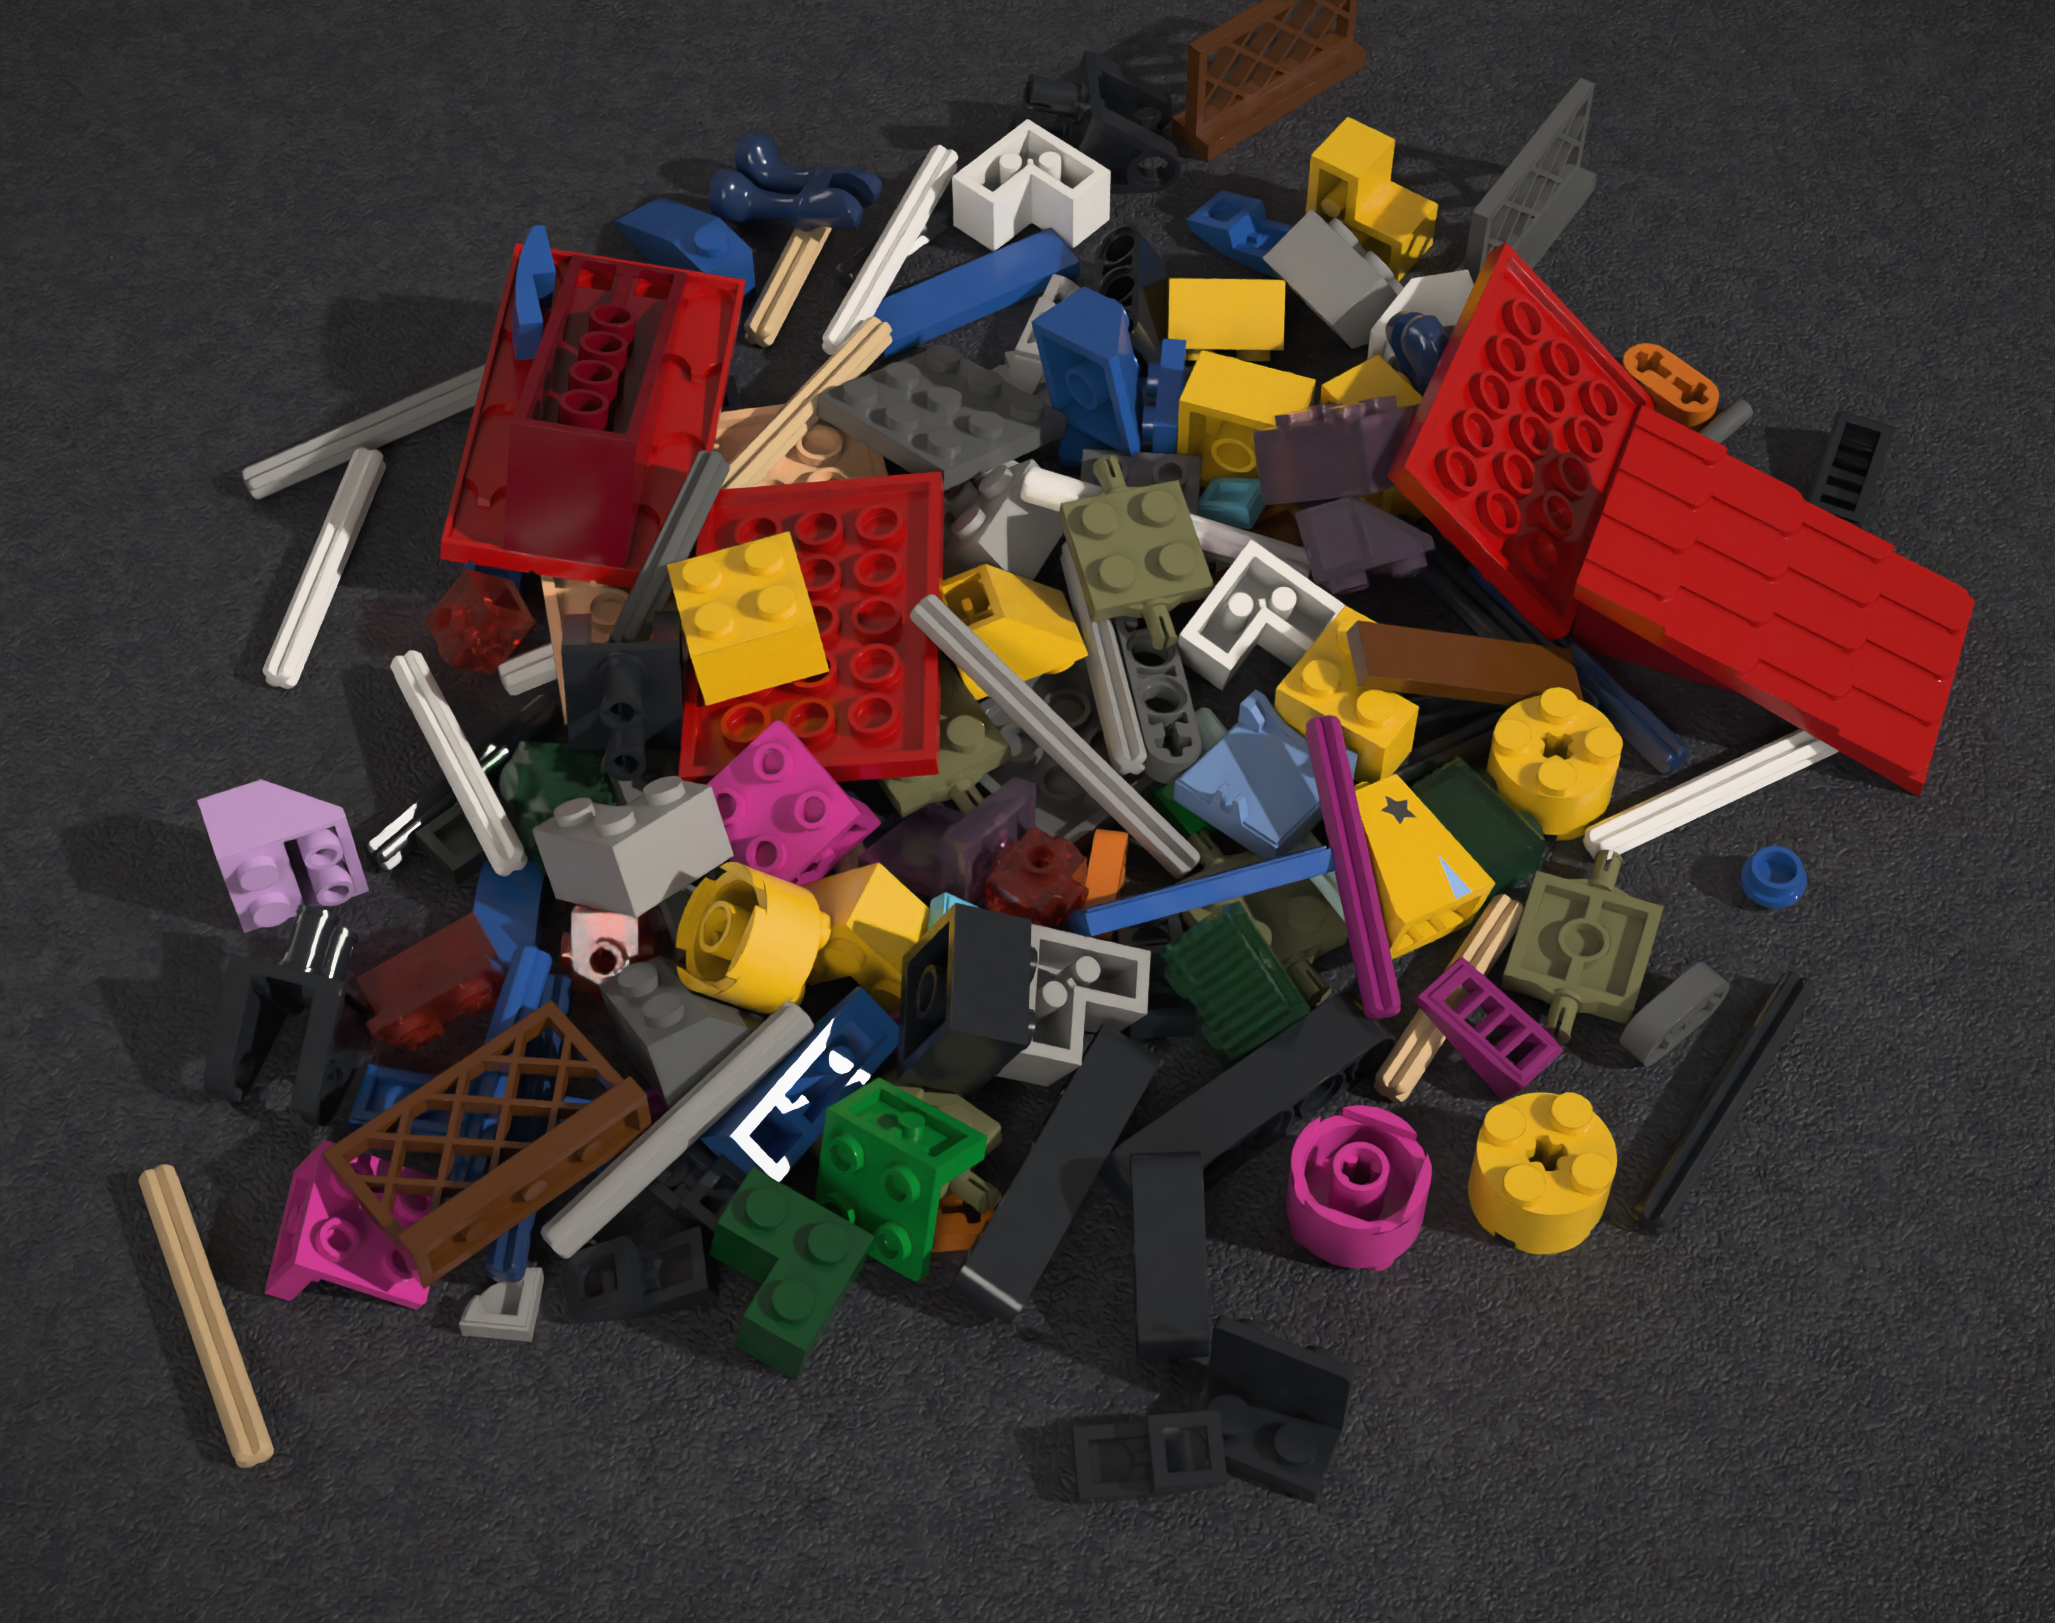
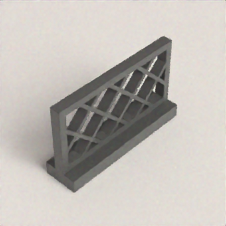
[1454,77,1597,284]

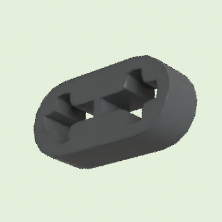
[1619,962,1730,1067]

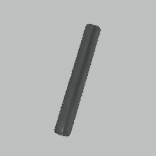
[609,450,730,643]

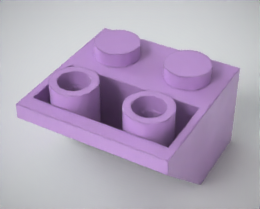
[197,779,369,933]

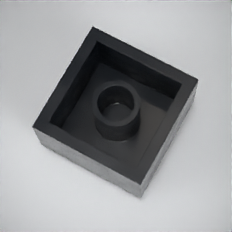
[897,903,1038,1096]

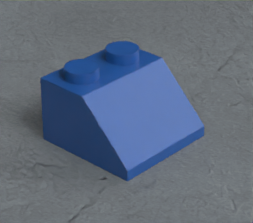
[1031,286,1144,457]

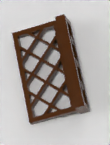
[1172,0,1367,162]
[322,1000,652,1289]

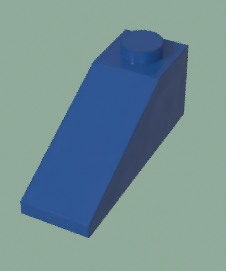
[615,196,757,305]
[699,987,899,1182]

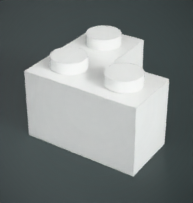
[952,119,1111,252]
[1177,539,1345,690]

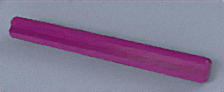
[1305,715,1401,1020]

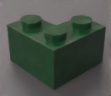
[709,1167,875,1381]

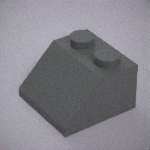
[598,956,768,1109]

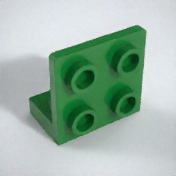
[815,1077,988,1282]

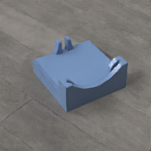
[1173,689,1358,860]

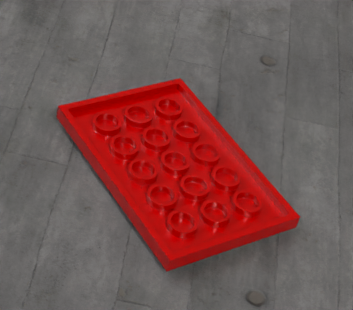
[1387,242,1657,643]
[678,471,944,785]

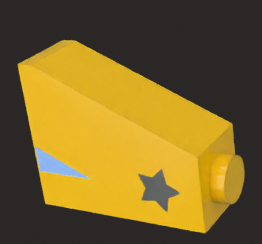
[1354,774,1495,960]

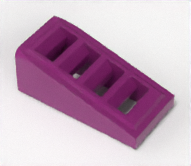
[1413,957,1563,1101]

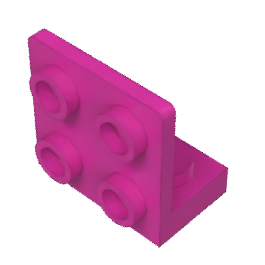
[707,720,882,886]
[264,1139,437,1309]

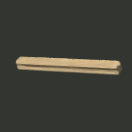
[720,317,892,490]
[138,1164,274,1468]

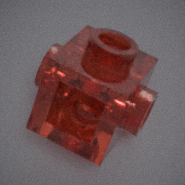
[425,569,536,674]
[986,825,1089,929]
[561,904,659,1001]

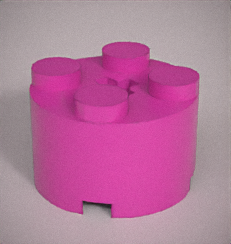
[1286,1105,1432,1272]

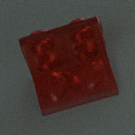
[356,912,508,1051]

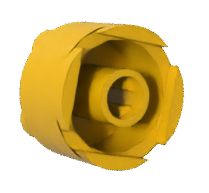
[1485,687,1623,841]
[676,862,832,1014]
[1468,1092,1617,1254]

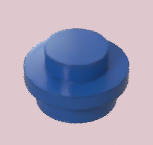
[1740,846,1807,909]

